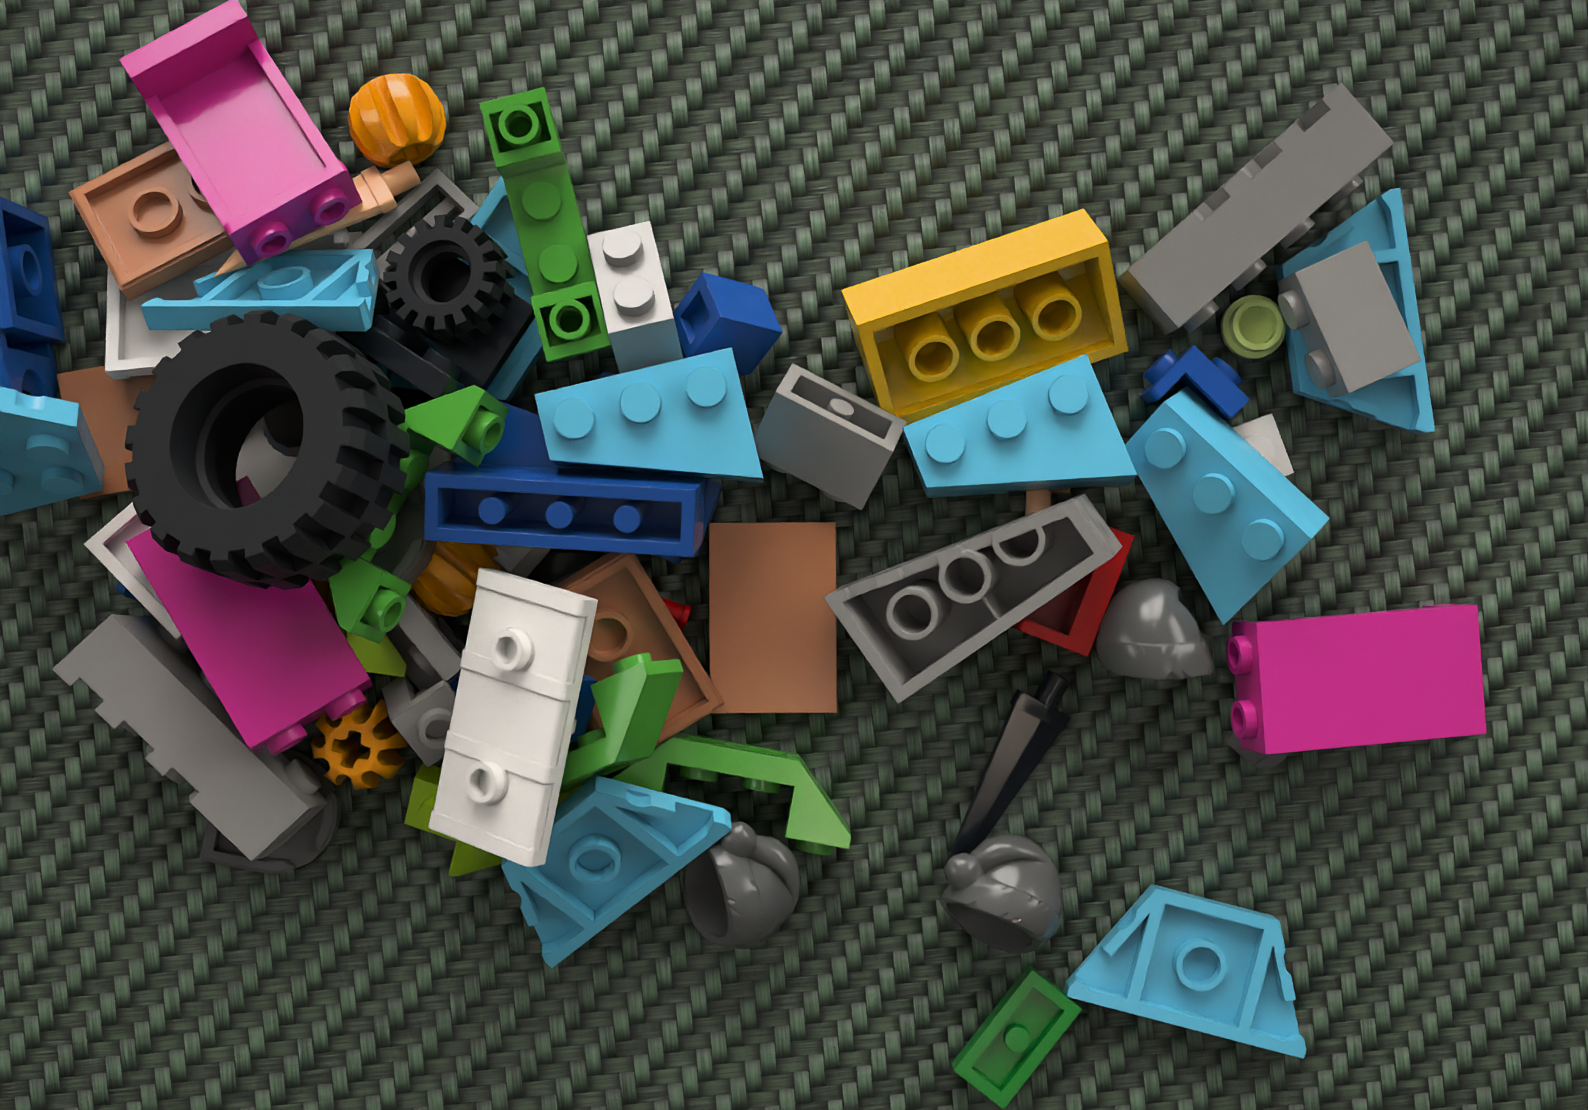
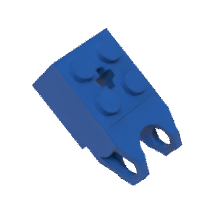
[0,196,66,398]

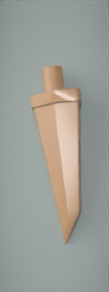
[213,160,421,278]

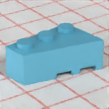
[534,347,764,483]
[902,354,1137,498]
[1125,386,1330,625]

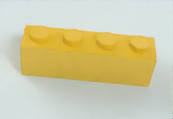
[841,209,1129,426]

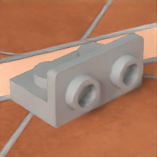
[386,591,466,690]

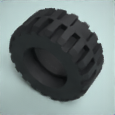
[124,310,410,590]

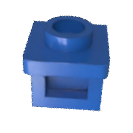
[1138,345,1250,420]

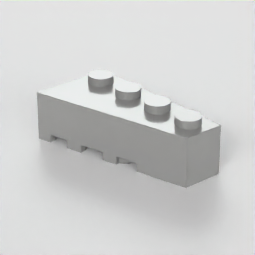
[1116,82,1394,336]
[823,493,1123,704]
[52,614,328,862]

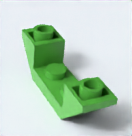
[479,87,612,363]
[328,385,510,644]
[443,652,684,795]
[608,732,851,855]

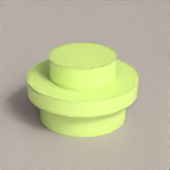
[1221,295,1286,359]

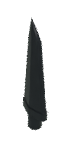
[946,669,1071,863]

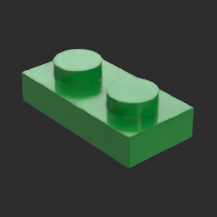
[951,965,1082,1110]

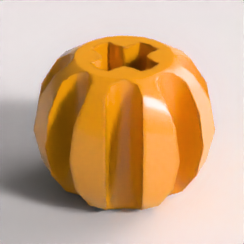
[348,74,446,168]
[410,541,501,617]
[311,695,409,790]

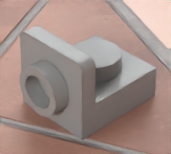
[382,677,456,767]

